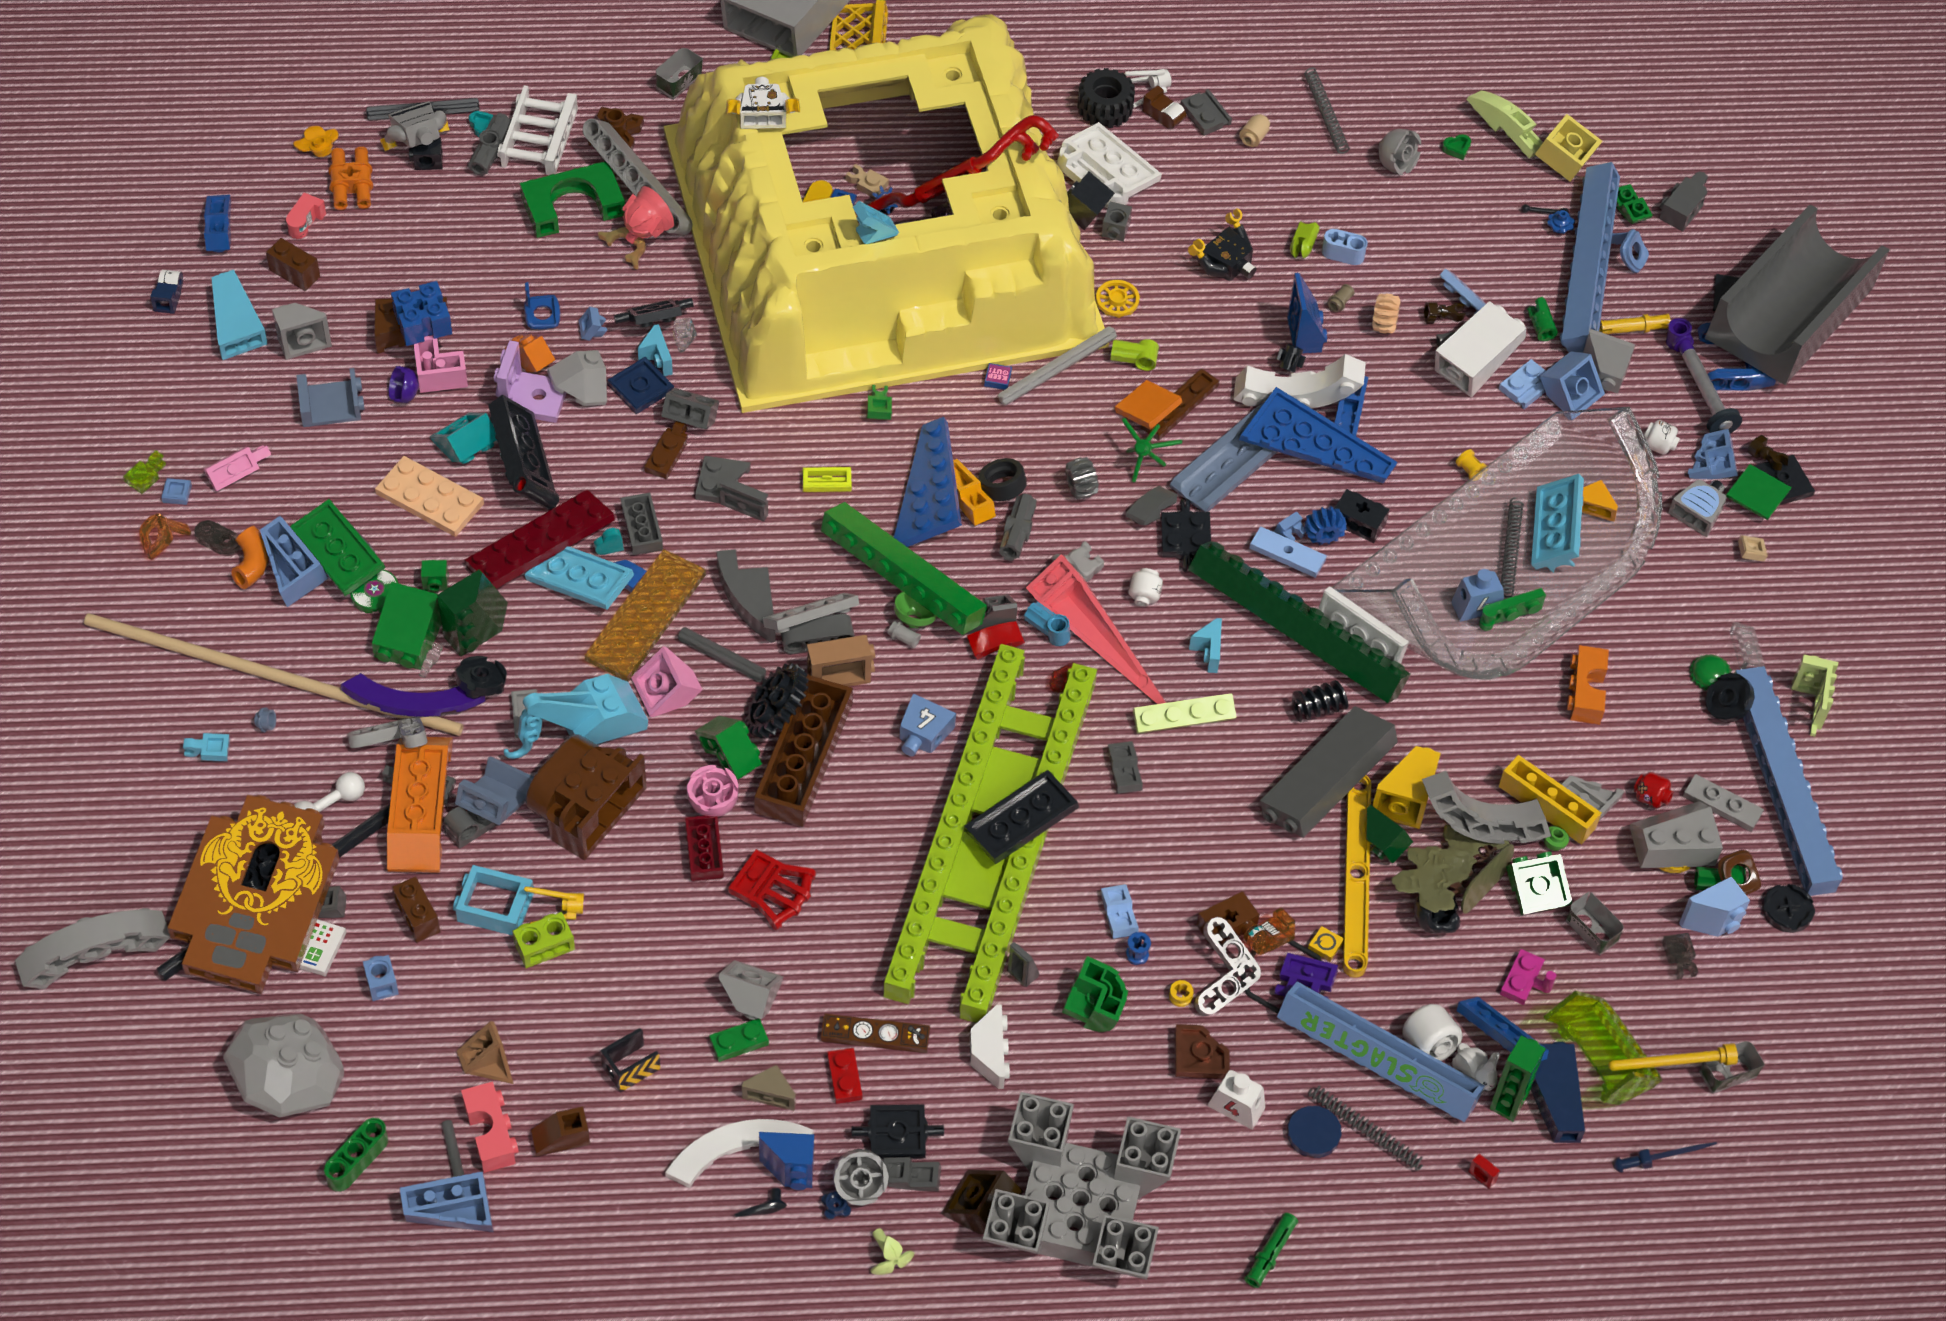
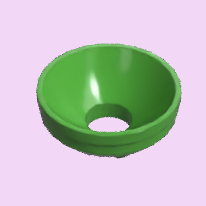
[894,592,937,628]

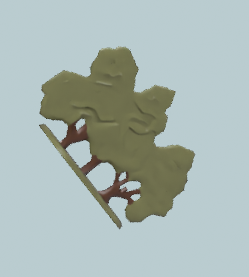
[1391,824,1514,914]

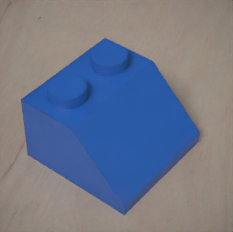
[759,1132,814,1190]

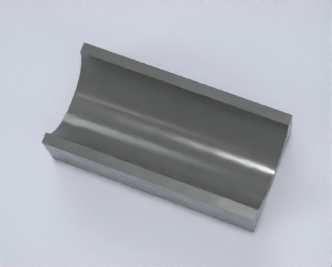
[1705,204,1890,385]

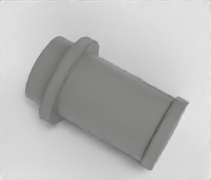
[888,621,921,649]

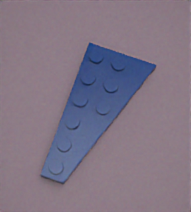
[1239,387,1398,483]
[894,417,962,547]

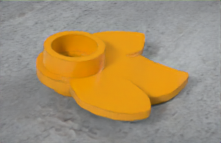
[293,126,339,157]

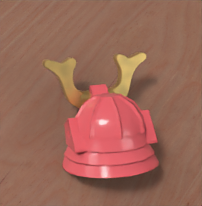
[598,186,674,269]

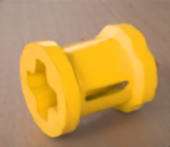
[1456,449,1487,481]

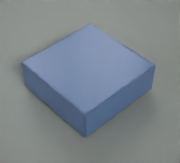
[161,478,192,505]

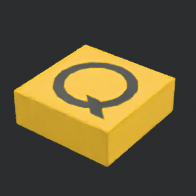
[1308,926,1344,962]

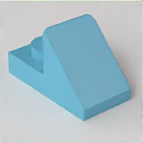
[853,201,899,244]
[638,324,673,376]
[1189,618,1222,673]

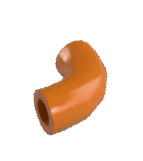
[231,525,269,589]

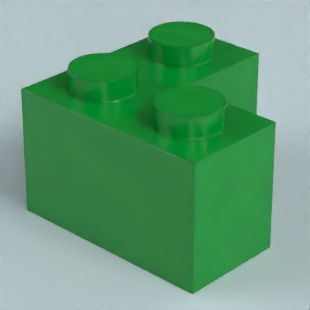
[695,715,762,780]

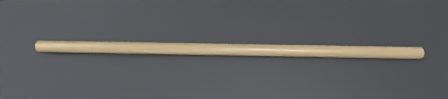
[84,613,463,736]

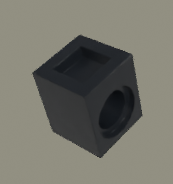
[409,137,443,170]

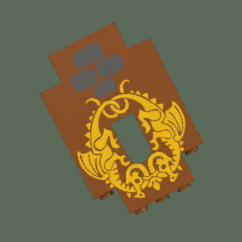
[168,794,340,994]

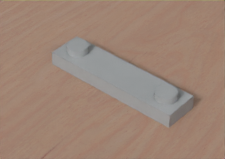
[763,593,859,633]

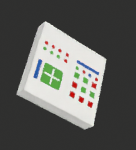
[299,920,347,977]

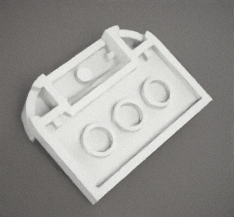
[1057,122,1162,209]

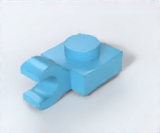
[183,733,230,761]

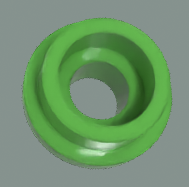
[1544,826,1569,851]

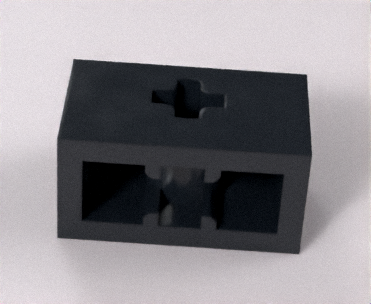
[1334,489,1390,543]

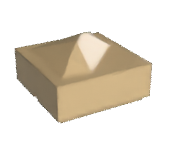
[1738,535,1768,562]

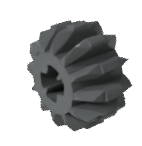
[1065,457,1099,499]

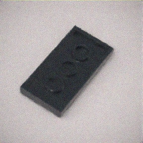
[964,770,1079,865]

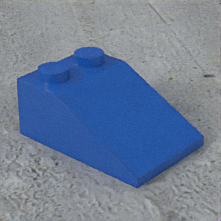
[1287,273,1327,354]

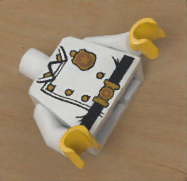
[726,77,800,129]

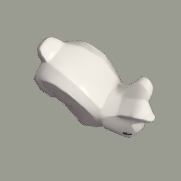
[1452,1043,1499,1092]

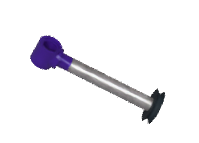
[1666,318,1743,434]

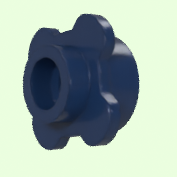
[821,1191,851,1220]

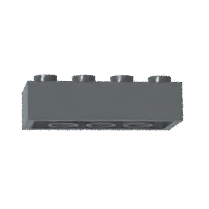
[620,493,663,555]

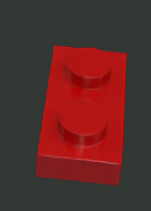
[827,1048,863,1104]

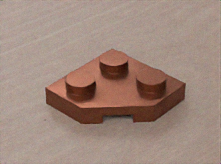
[1175,1024,1230,1079]

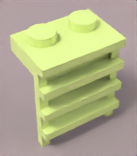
[1791,654,1839,737]

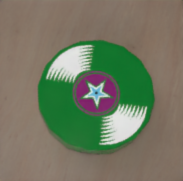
[350,569,398,614]

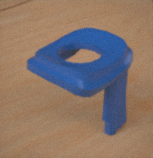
[524,282,560,330]

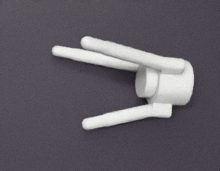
[1124,69,1171,108]

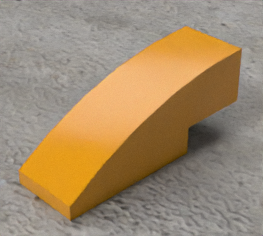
[953,459,996,526]

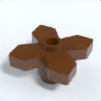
[588,107,644,150]

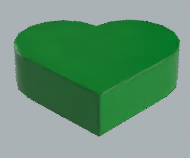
[1442,134,1471,160]

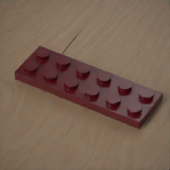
[464,489,615,589]

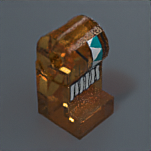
[1243,907,1295,955]

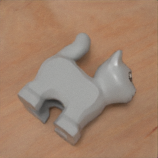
[1052,541,1104,582]

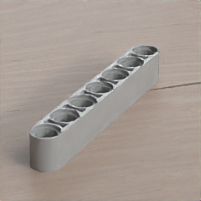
[582,118,692,236]

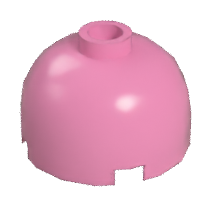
[687,765,739,817]

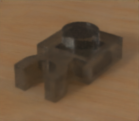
[1662,933,1698,979]

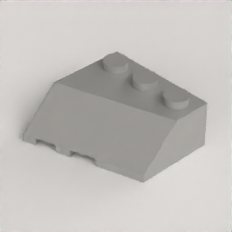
[1629,801,1723,868]

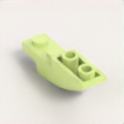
[1466,90,1543,158]

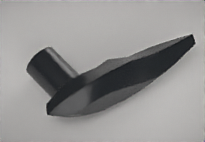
[735,1188,787,1217]

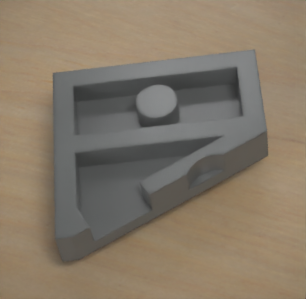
[695,456,751,503]

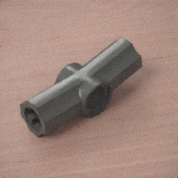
[999,493,1037,561]

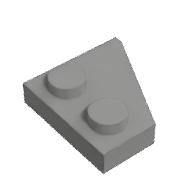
[1561,775,1624,820]

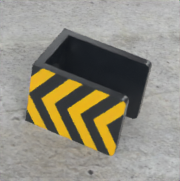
[600,1028,660,1093]

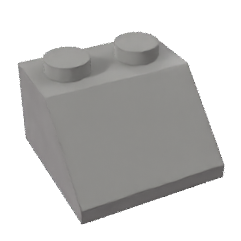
[272,303,332,360]

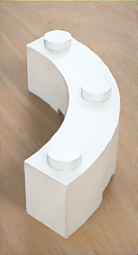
[1233,354,1366,409]

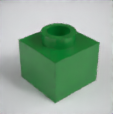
[421,560,449,592]

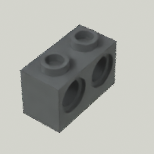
[661,388,719,429]

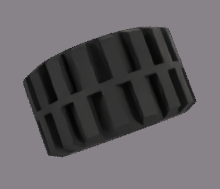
[1077,68,1135,128]

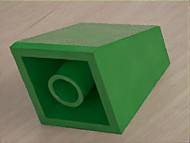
[372,582,442,670]

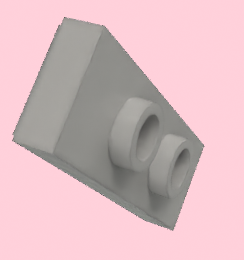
[1683,774,1764,832]

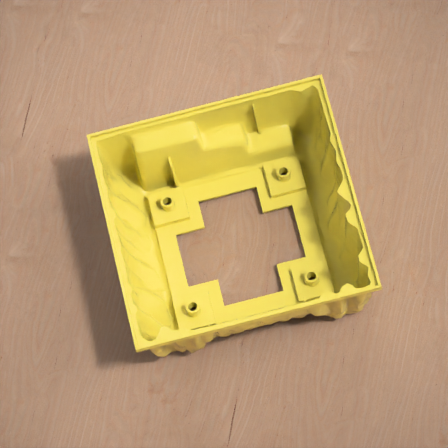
[664,14,1109,413]

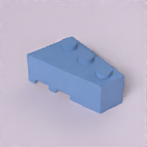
[260,516,328,607]
[400,1172,494,1232]

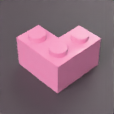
[414,336,468,393]

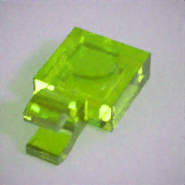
[123,450,166,494]

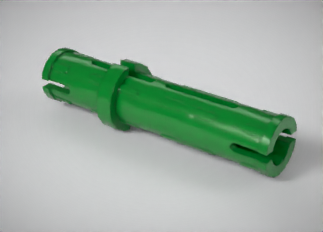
[1245,1212,1298,1288]

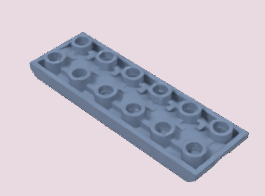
[1169,403,1277,512]

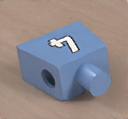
[1451,569,1504,622]
[900,694,956,756]

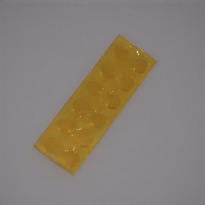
[585,549,706,682]

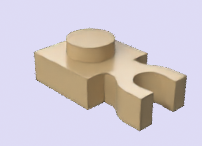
[846,164,889,199]

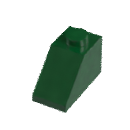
[1366,804,1413,864]

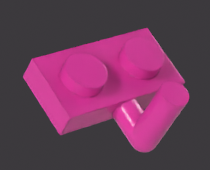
[1500,949,1556,1005]

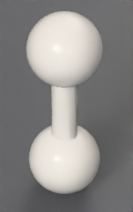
[294,772,365,812]

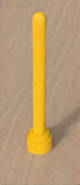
[1608,1043,1738,1071]

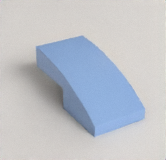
[1101,884,1139,939]

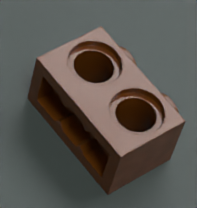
[392,876,441,943]

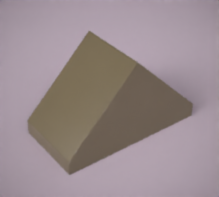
[742,1065,796,1111]

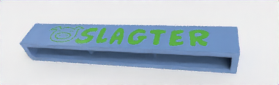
[1277,982,1485,1122]

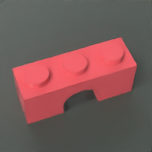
[461,1081,519,1173]

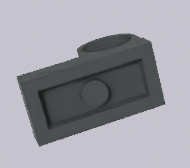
[444,807,497,849]

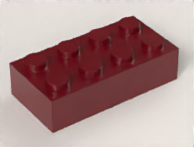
[685,816,724,881]

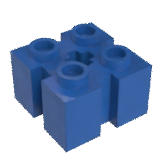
[391,281,452,346]

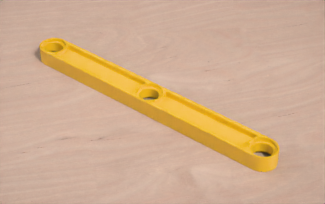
[1343,775,1371,978]

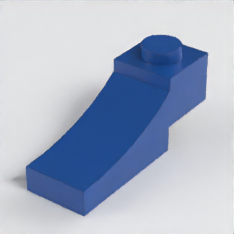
[204,194,231,253]
[1334,376,1369,436]

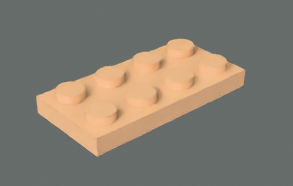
[375,456,484,537]

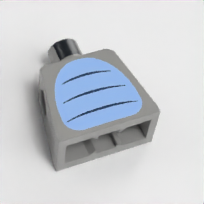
[1668,480,1727,537]

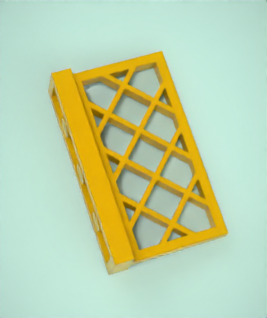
[830,0,888,50]

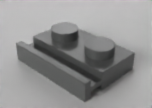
[1180,89,1232,136]
[720,477,768,522]

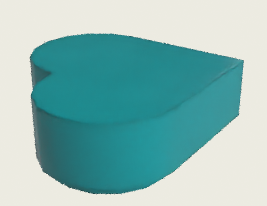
[469,111,493,137]
[594,528,624,555]

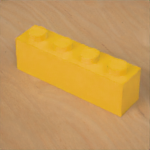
[1499,755,1602,845]

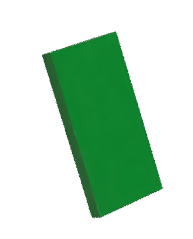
[290,499,386,596]

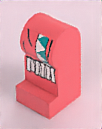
[286,193,326,239]

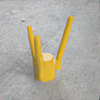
[524,887,584,924]

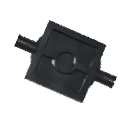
[613,298,694,327]
[1161,499,1211,572]
[852,1104,944,1159]

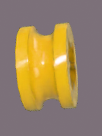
[1169,980,1194,1007]

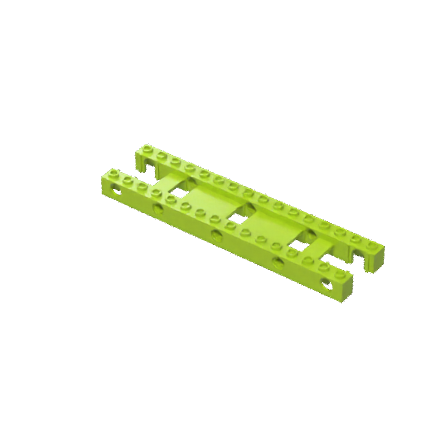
[884,644,1097,1023]

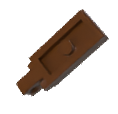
[644,421,688,479]

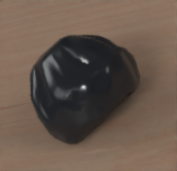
[1413,895,1461,934]

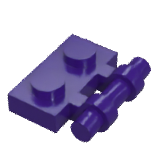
[1275,953,1338,999]

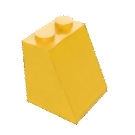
[1373,746,1441,829]

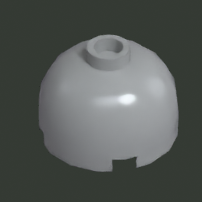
[1378,129,1421,175]
[833,1149,889,1206]

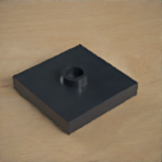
[1754,454,1815,505]

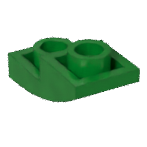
[1616,184,1653,224]

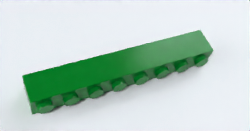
[821,502,987,635]

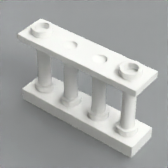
[497,85,578,176]

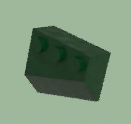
[437,570,508,656]

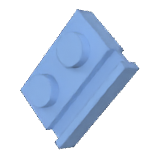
[1499,359,1546,409]

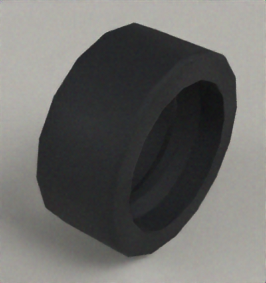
[979,458,1027,501]

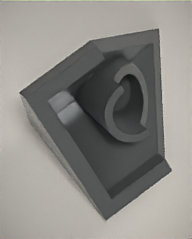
[968,594,1017,634]

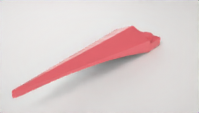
[1026,554,1166,704]

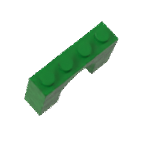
[520,161,625,238]

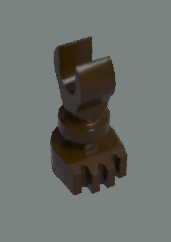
[1424,302,1466,324]
[1748,435,1789,471]

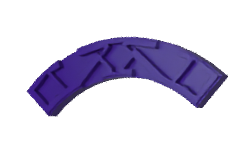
[341,673,485,717]

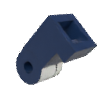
[150,269,183,314]

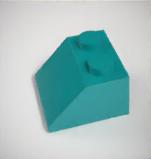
[430,412,496,464]

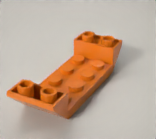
[387,737,453,873]

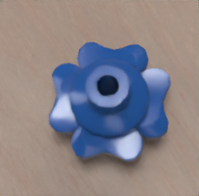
[1547,210,1575,234]

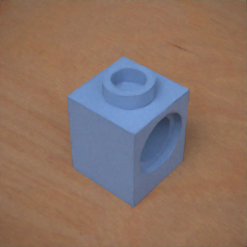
[363,955,399,1001]

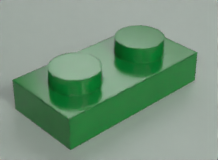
[709,1018,769,1062]

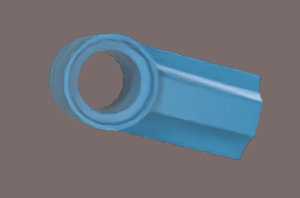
[1024,602,1071,646]

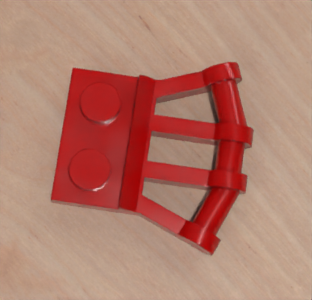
[728,849,816,930]

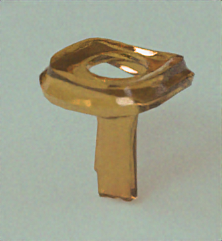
[139,513,191,560]

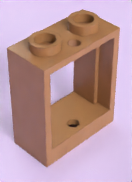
[807,635,875,687]

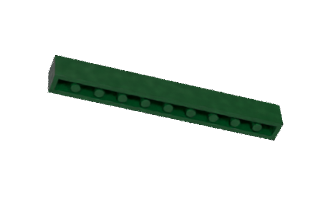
[1188,541,1411,703]

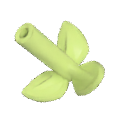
[870,1228,915,1275]

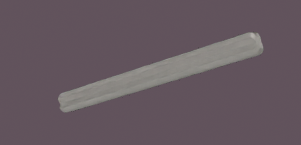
[998,326,1117,405]

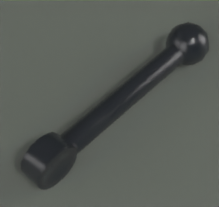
[1521,204,1569,214]

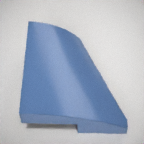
[1688,429,1738,479]

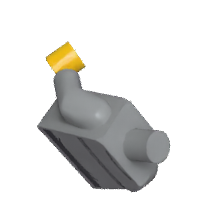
[380,101,450,151]

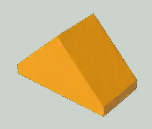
[1582,479,1618,522]

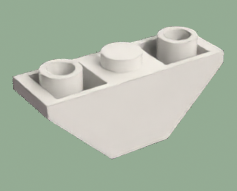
[970,1005,1010,1089]

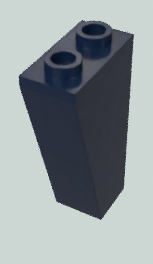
[1531,1042,1585,1143]

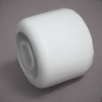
[1402,1004,1462,1061]

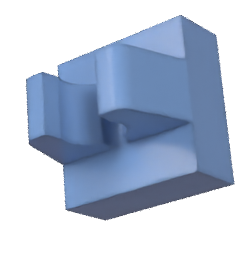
[579,306,607,341]
[1274,511,1305,541]

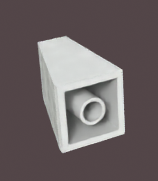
[1435,301,1526,398]

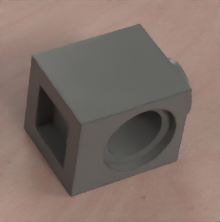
[1102,201,1132,242]

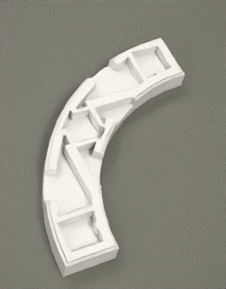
[665,1119,814,1188]

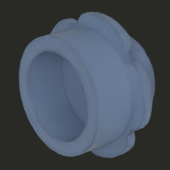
[254,707,276,732]

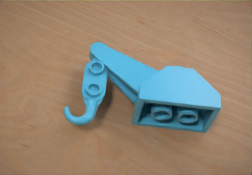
[504,674,649,759]

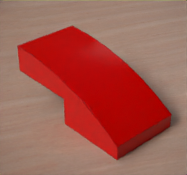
[967,621,1025,660]

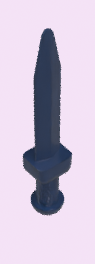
[1613,1142,1717,1173]

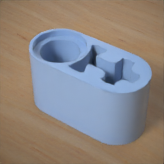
[1322,229,1367,265]

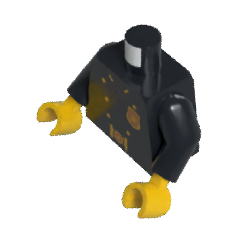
[1188,208,1257,281]

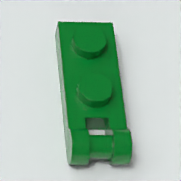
[1479,588,1546,631]

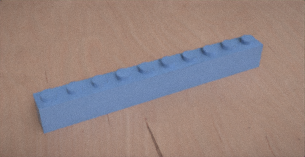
[1560,162,1620,353]
[1735,666,1843,896]

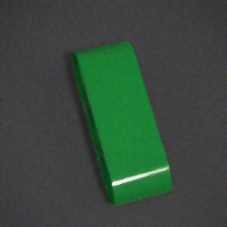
[324,1118,389,1192]

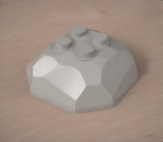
[223,1014,344,1117]

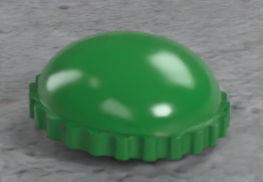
[1689,654,1732,691]

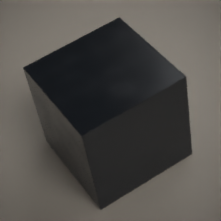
[1067,171,1115,230]

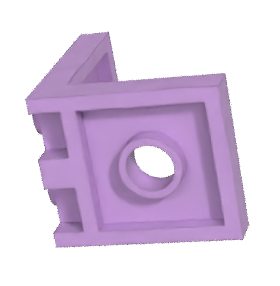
[494,340,567,423]

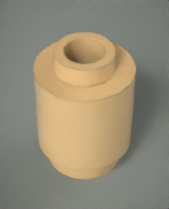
[1240,114,1270,147]

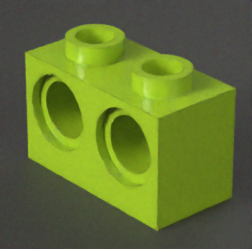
[512,912,575,969]

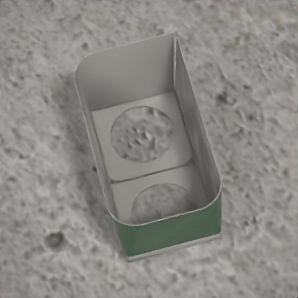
[656,48,703,100]
[1566,891,1624,956]
[1699,1041,1765,1094]

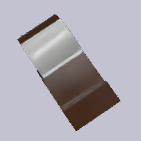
[1142,85,1186,129]

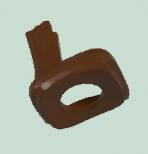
[1718,850,1761,895]

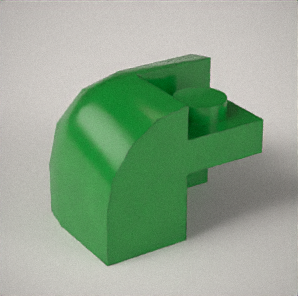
[1062,956,1128,1032]

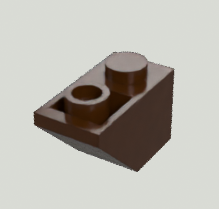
[531,1106,590,1157]

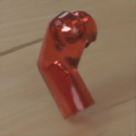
[1049,661,1074,692]

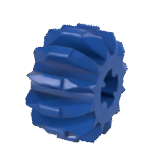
[1304,506,1347,545]

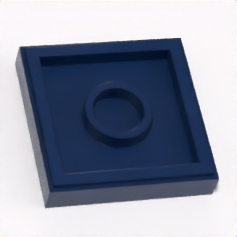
[607,357,674,415]

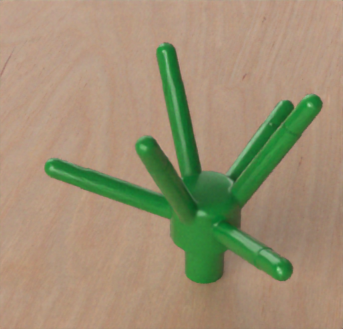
[1122,418,1182,483]

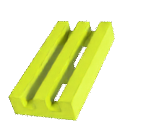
[803,467,852,492]

